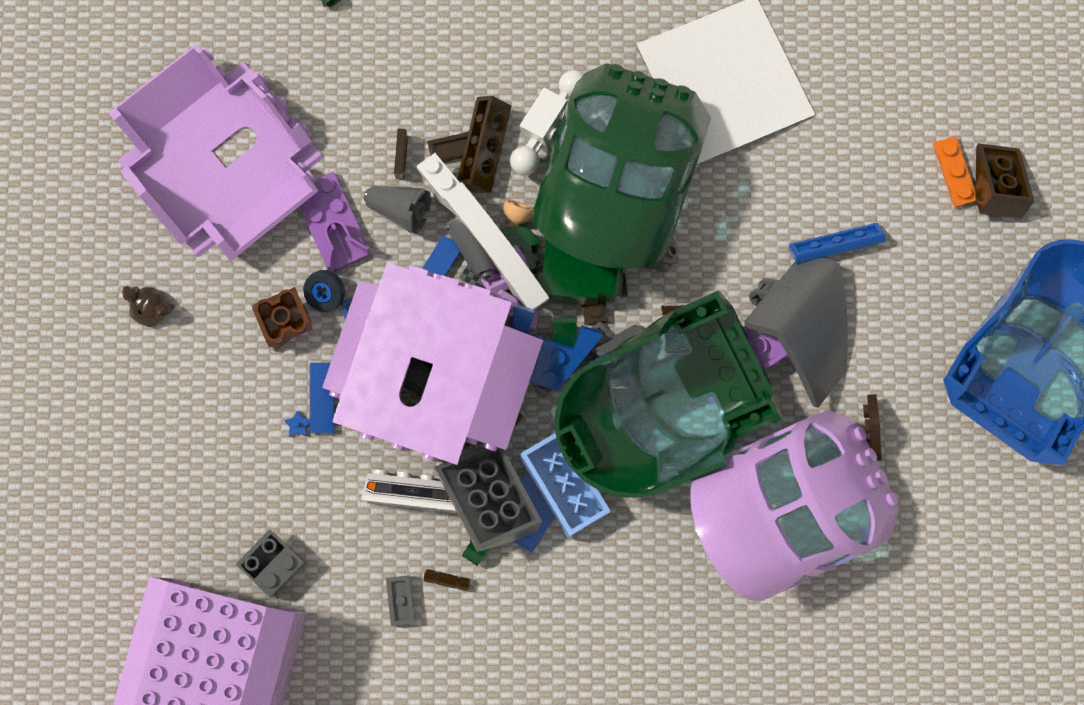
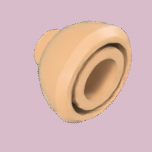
[503,200,533,227]

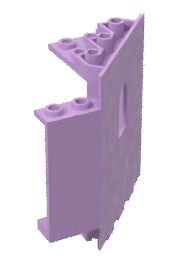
[108,44,324,261]
[322,263,543,465]

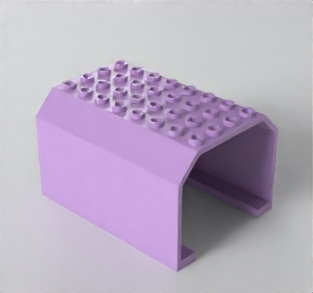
[113,576,307,705]

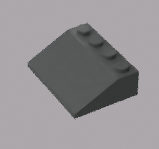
[434,447,542,552]

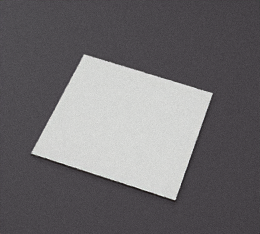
[636,0,815,165]

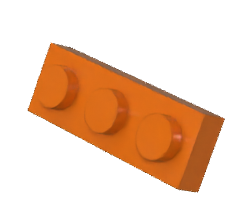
[932,136,976,208]

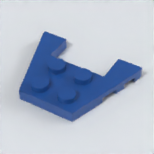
[513,303,602,391]

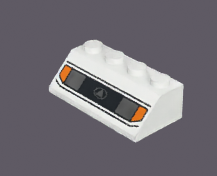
[362,470,457,513]

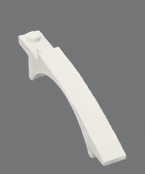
[416,153,549,310]

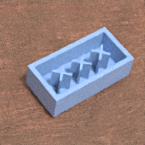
[519,433,611,538]

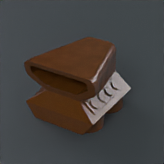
[251,287,313,351]

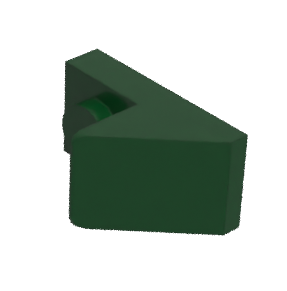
[552,318,577,347]

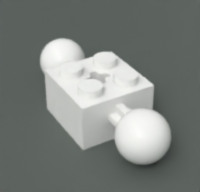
[510,70,583,176]

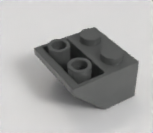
[236,529,307,598]

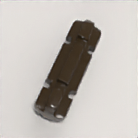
[423,569,470,591]

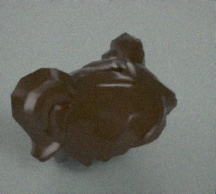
[122,286,176,327]

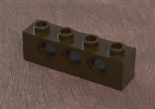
[457,96,512,193]

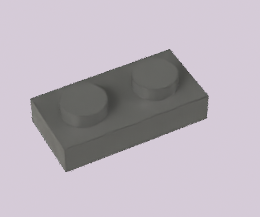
[386,575,415,626]

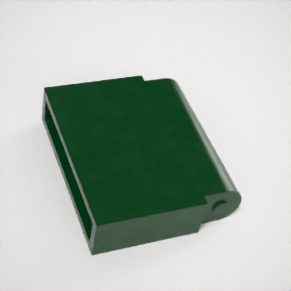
[542,239,624,306]

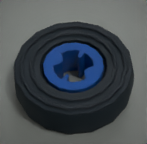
[303,270,345,312]

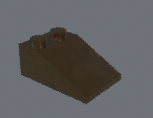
[975,143,1035,219]

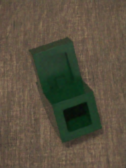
[500,226,540,273]

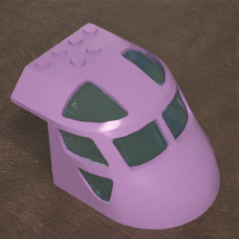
[690,410,899,601]

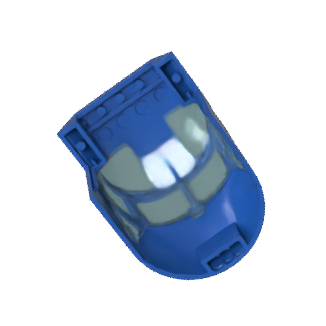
[943,239,1084,465]

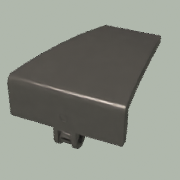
[744,258,848,408]

